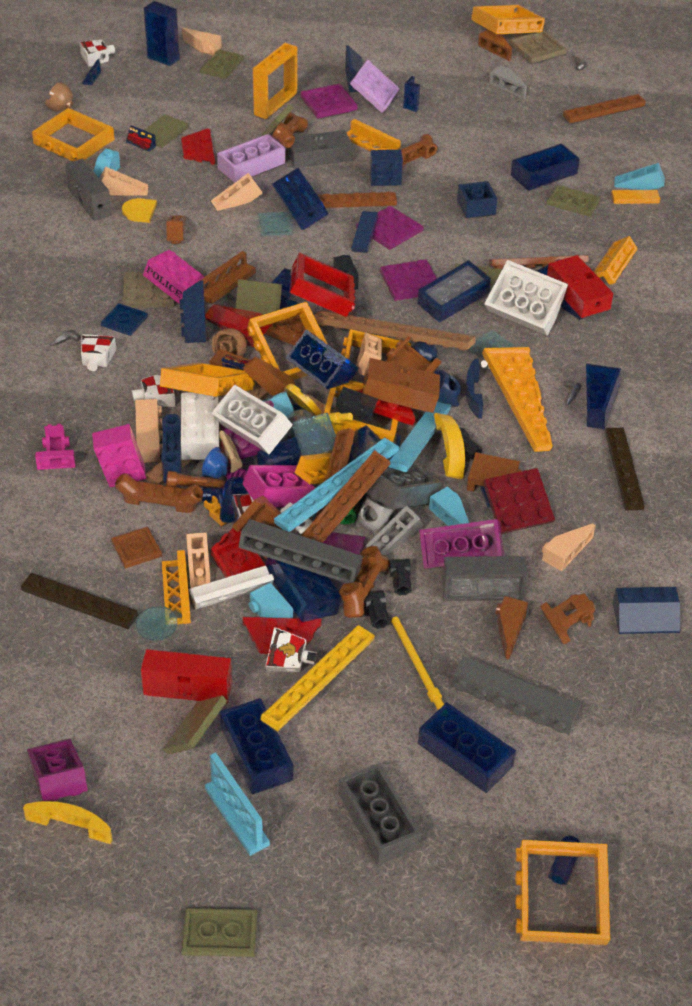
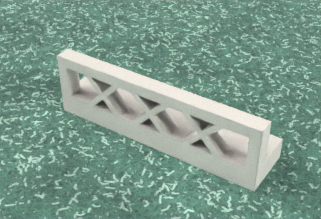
[189,566,274,610]

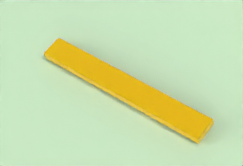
[260,625,375,731]

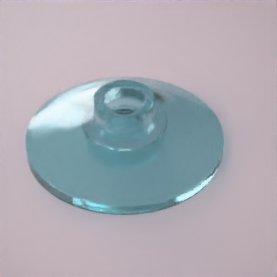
[136,606,178,641]

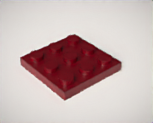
[483,468,555,534]

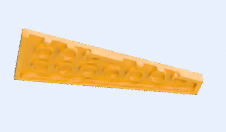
[482,347,553,452]

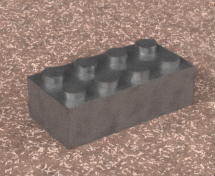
[366,465,443,510]
[338,763,421,865]

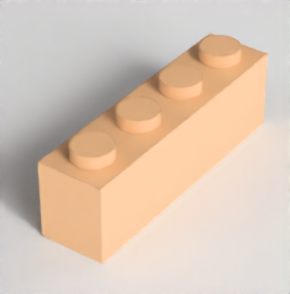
[135,399,163,463]

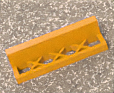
[347,119,401,151]
[594,236,637,285]
[294,451,355,485]
[162,550,191,625]

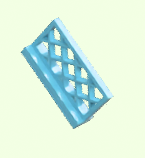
[205,752,270,856]

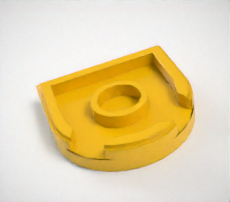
[122,198,157,223]
[284,383,322,416]

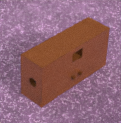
[363,358,440,413]

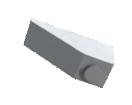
[489,65,527,99]
[365,505,424,555]

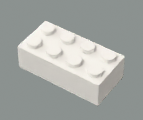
[211,385,293,454]
[181,392,219,460]

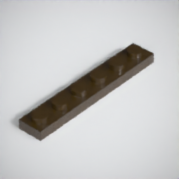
[605,427,645,511]
[21,573,138,629]

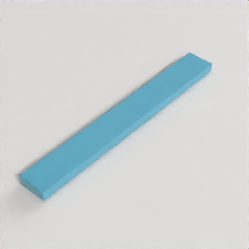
[389,401,451,472]
[274,438,399,532]

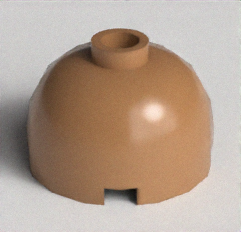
[45,81,73,112]
[212,328,247,357]

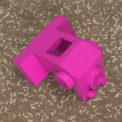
[35,424,75,470]

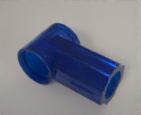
[548,835,580,885]

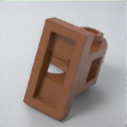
[540,593,595,645]

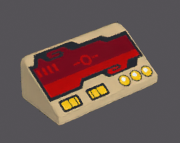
[219,430,243,473]

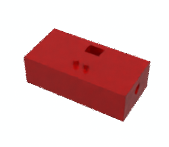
[547,255,614,318]
[141,649,232,704]

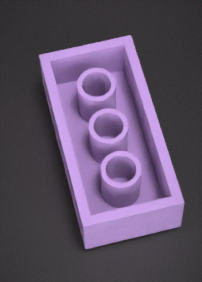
[217,134,285,183]

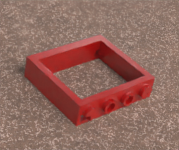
[290,252,355,317]

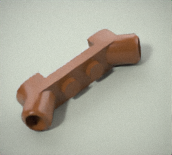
[272,112,308,148]
[401,134,437,170]
[115,473,203,513]
[339,546,390,618]

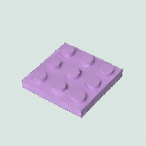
[350,60,400,113]

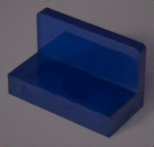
[403,76,420,112]

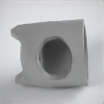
[356,494,394,537]

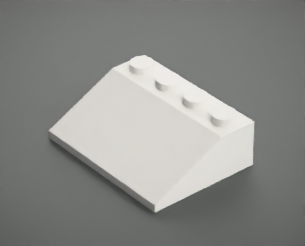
[484,260,568,336]

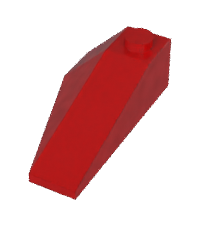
[205,304,273,348]

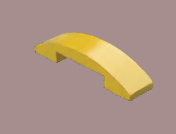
[434,413,465,479]
[23,801,112,844]

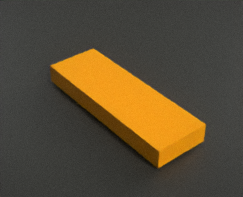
[611,190,660,204]

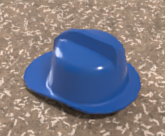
[202,447,228,478]

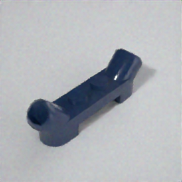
[161,414,182,483]

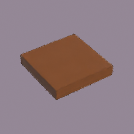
[111,526,162,569]

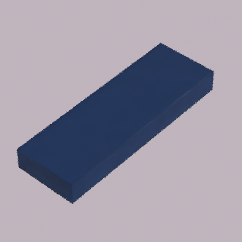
[351,211,378,253]

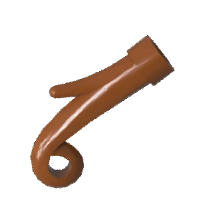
[166,471,227,488]

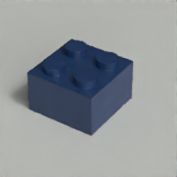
[370,150,403,186]
[457,181,497,218]

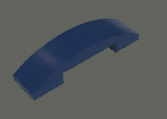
[465,358,483,419]

